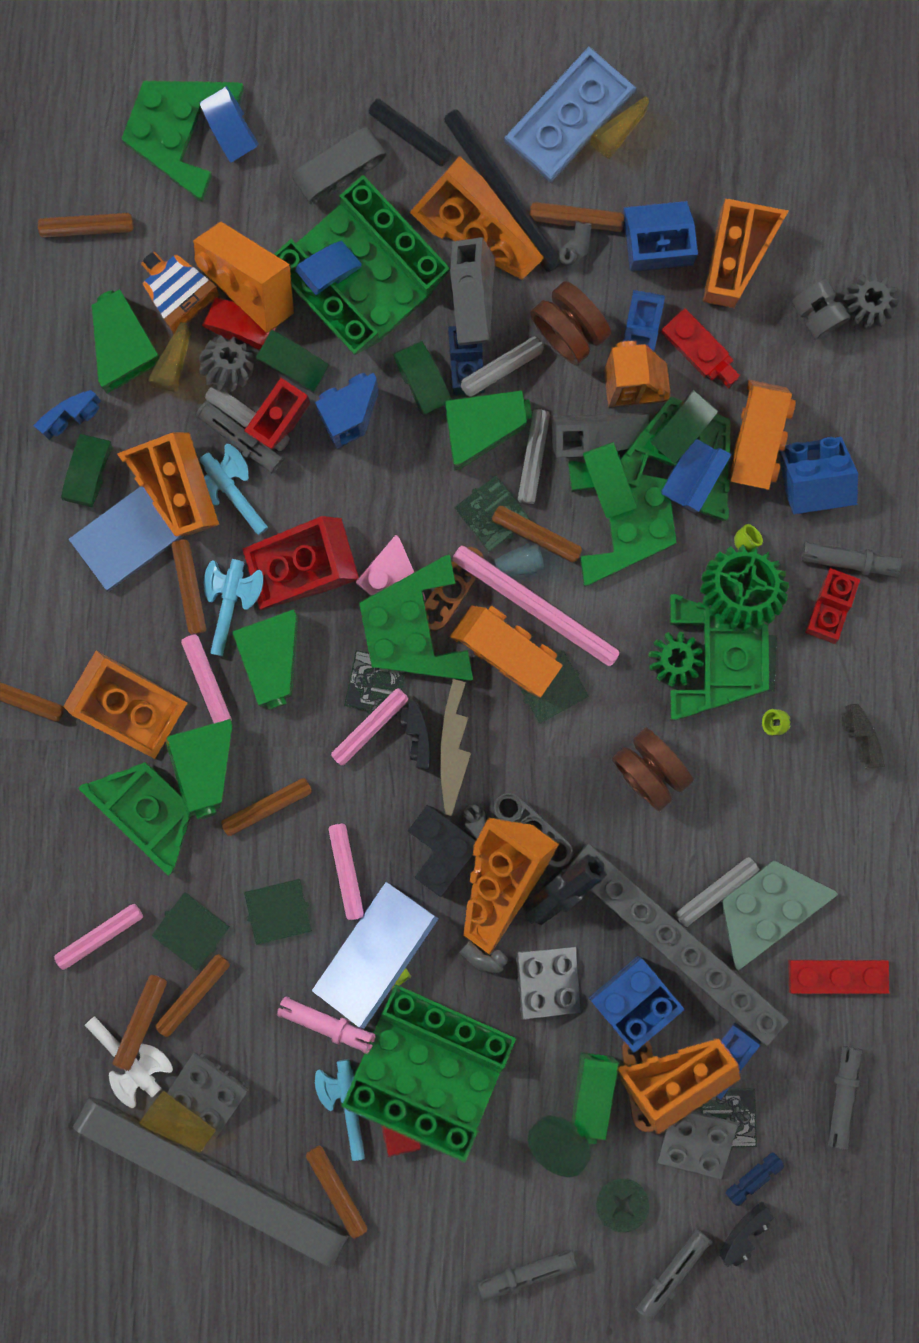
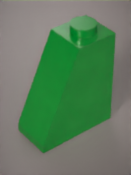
[92,289,162,394]
[445,390,532,470]
[232,609,298,710]
[166,719,232,820]
[571,1052,618,1144]

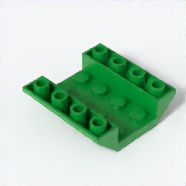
[274,175,450,355]
[341,984,516,1163]

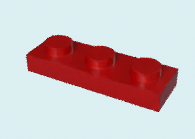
[788,960,889,994]

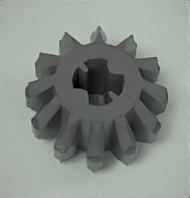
[843,273,899,329]
[199,336,254,392]

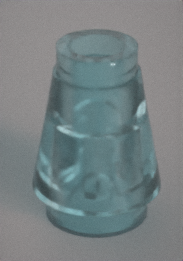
[495,543,544,576]

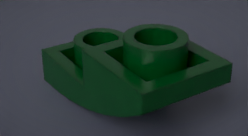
[256,330,329,393]
[393,341,452,415]
[650,389,718,463]
[61,434,112,508]

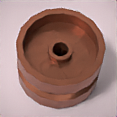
[530,281,611,365]
[611,727,694,812]

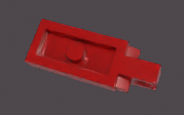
[661,308,740,388]

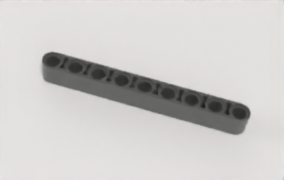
[73,1097,349,1267]

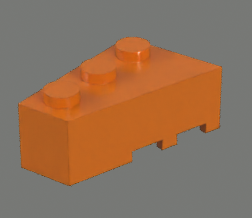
[193,222,294,333]
[604,341,671,408]
[729,380,796,490]
[117,432,219,536]
[449,605,563,697]

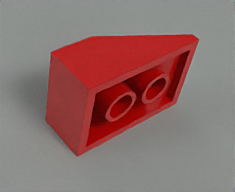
[243,516,359,610]

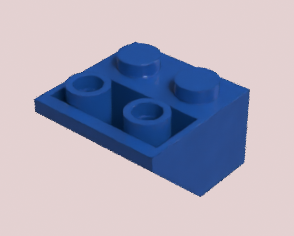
[623,201,698,271]
[315,372,379,449]
[778,437,858,514]
[589,956,685,1052]

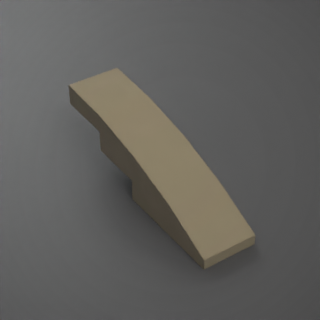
[441,679,471,816]

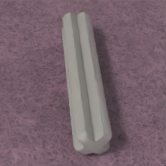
[461,337,544,396]
[205,385,290,451]
[518,409,550,504]
[675,857,759,927]

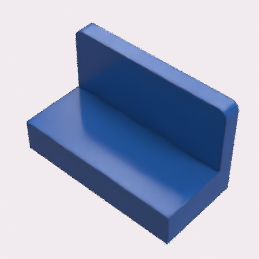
[661,439,731,512]

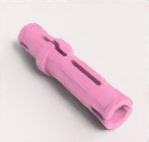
[277,997,375,1054]

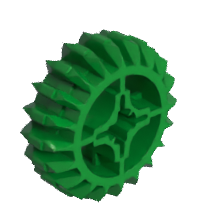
[700,544,789,632]

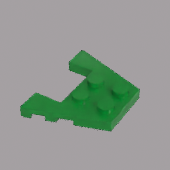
[122,81,244,202]
[621,397,731,521]
[568,461,676,586]
[359,554,474,680]
[670,594,769,721]

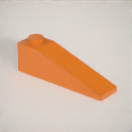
[410,156,544,280]
[464,818,559,954]

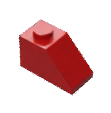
[244,378,311,450]

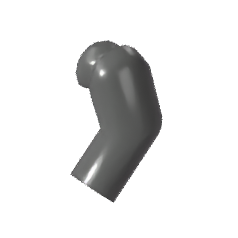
[559,222,592,265]
[464,804,487,841]
[459,941,508,974]

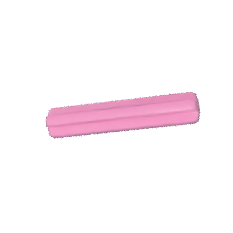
[181,634,232,723]
[331,688,409,765]
[328,823,364,920]
[54,904,143,970]

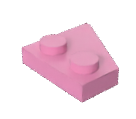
[356,535,426,602]

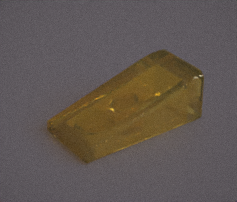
[590,96,649,159]
[148,322,191,392]
[140,1091,216,1153]

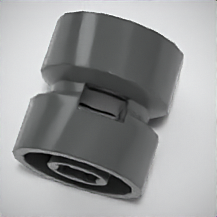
[791,279,851,340]

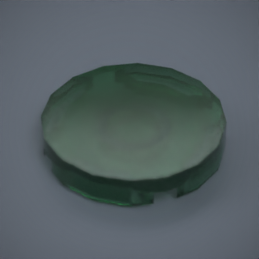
[527,1115,591,1177]

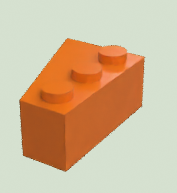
[703,198,789,308]
[617,1039,741,1134]

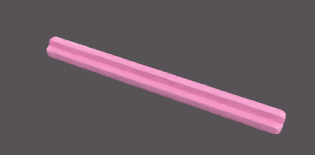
[452,545,620,666]

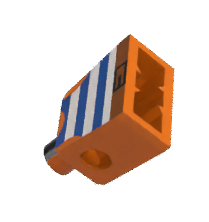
[141,252,219,334]

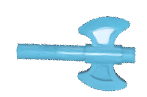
[199,444,268,536]
[204,559,263,656]
[315,1059,365,1161]

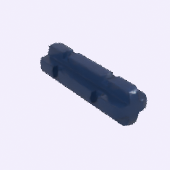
[726,1153,784,1206]

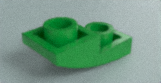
[583,442,637,519]

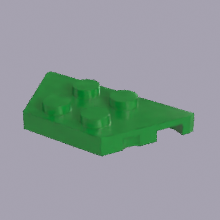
[78,762,191,876]

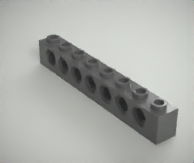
[565,844,788,1046]

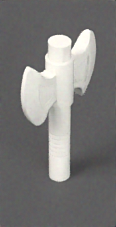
[85,1016,173,1108]

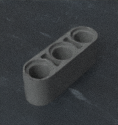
[292,127,387,204]
[493,793,572,867]

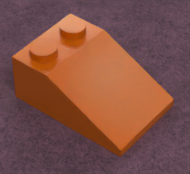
[63,650,187,759]

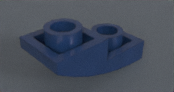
[448,326,485,395]

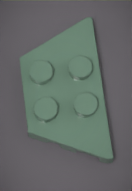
[721,860,838,971]

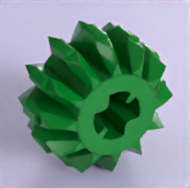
[648,632,704,687]

